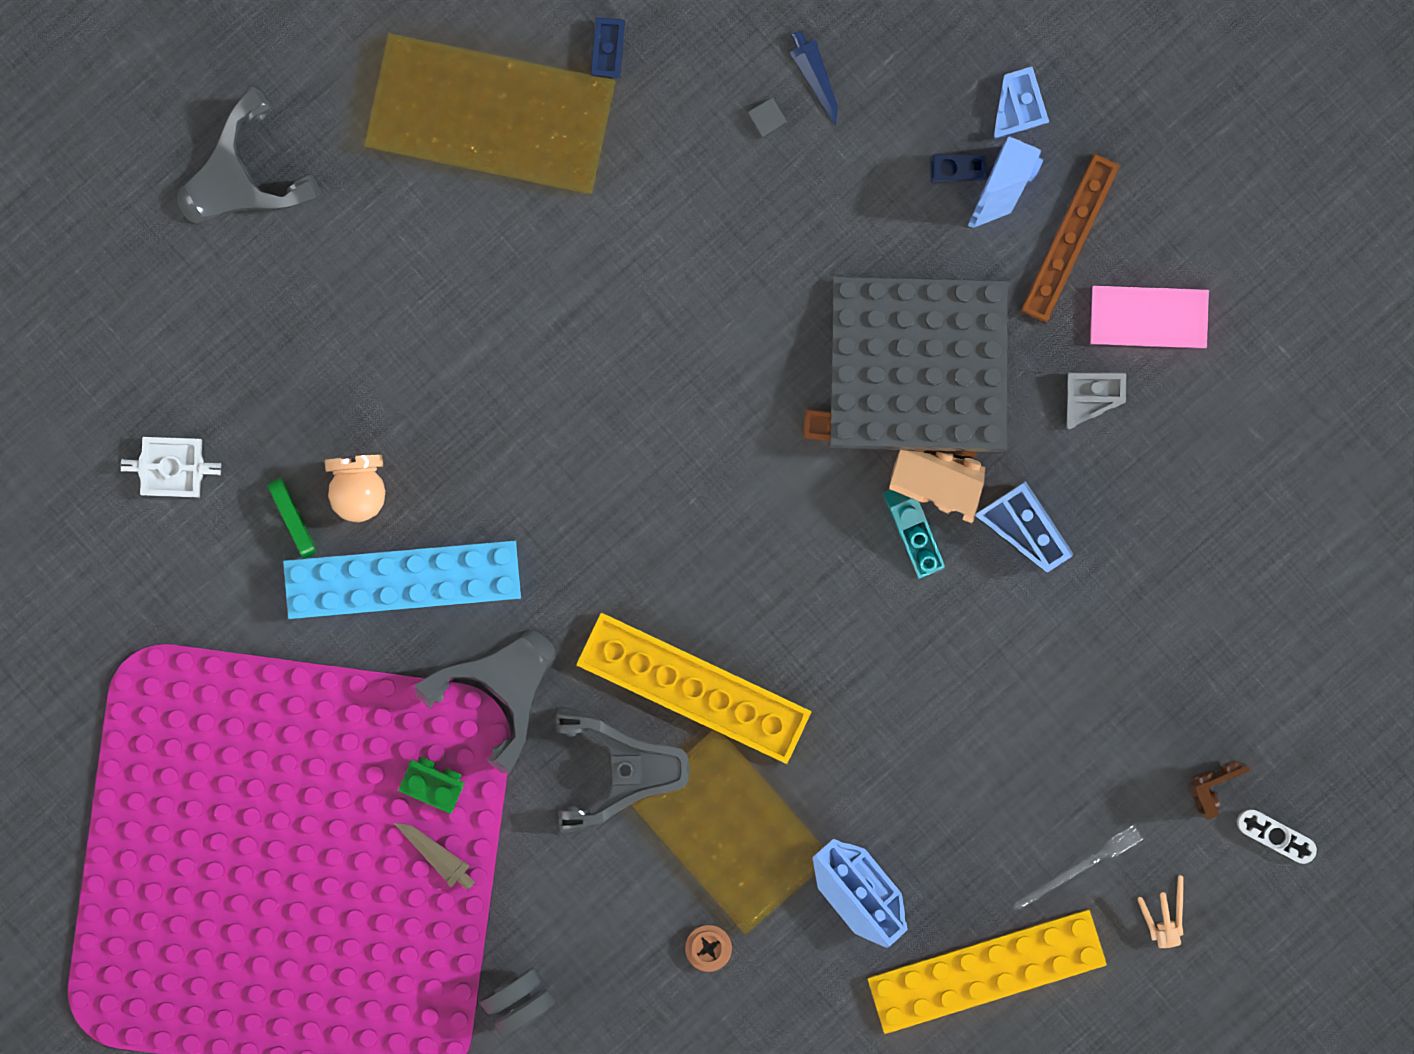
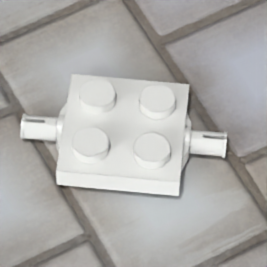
[121,437,221,497]

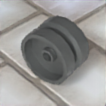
[480,967,555,1037]

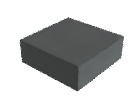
[748,97,787,138]

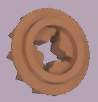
[685,925,732,972]

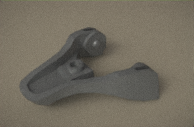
[176,87,321,224]
[414,630,556,773]
[556,707,690,834]

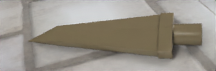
[393,822,475,891]

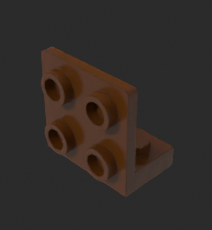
[1187,760,1251,820]

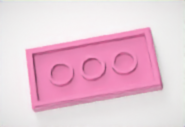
[1090,286,1209,349]

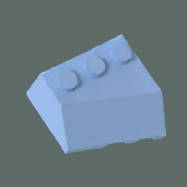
[968,136,1043,228]

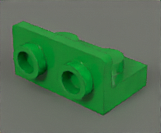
[398,756,466,814]

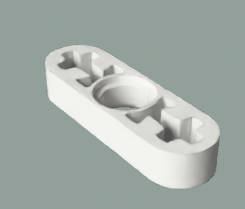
[1237,809,1317,864]

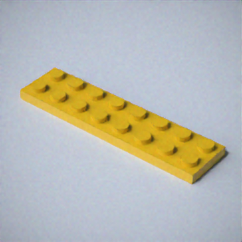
[577,612,812,764]
[867,909,1107,1034]

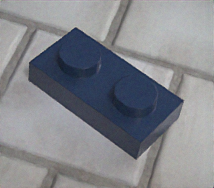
[591,17,625,79]

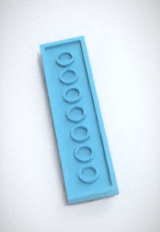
[283,541,521,619]

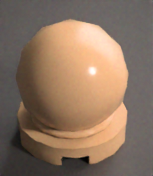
[325,455,385,523]

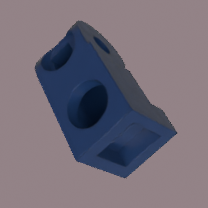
[930,154,986,183]

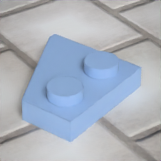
[994,67,1049,139]

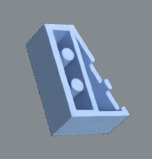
[975,481,1073,572]

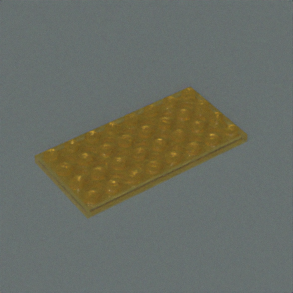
[364,33,616,195]

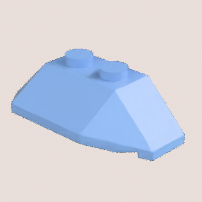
[812,839,908,948]

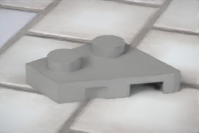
[1066,372,1126,429]

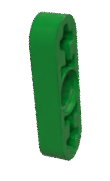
[267,477,317,559]

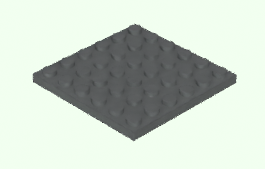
[830,277,1008,452]

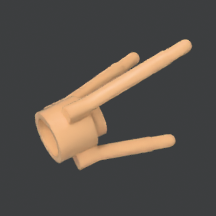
[1137,875,1184,948]

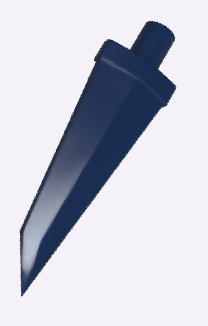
[789,30,838,126]

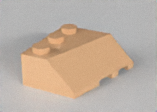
[889,450,985,523]

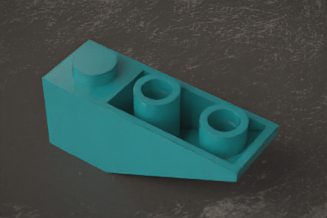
[882,490,945,579]

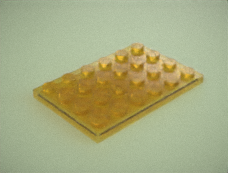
[631,730,823,935]

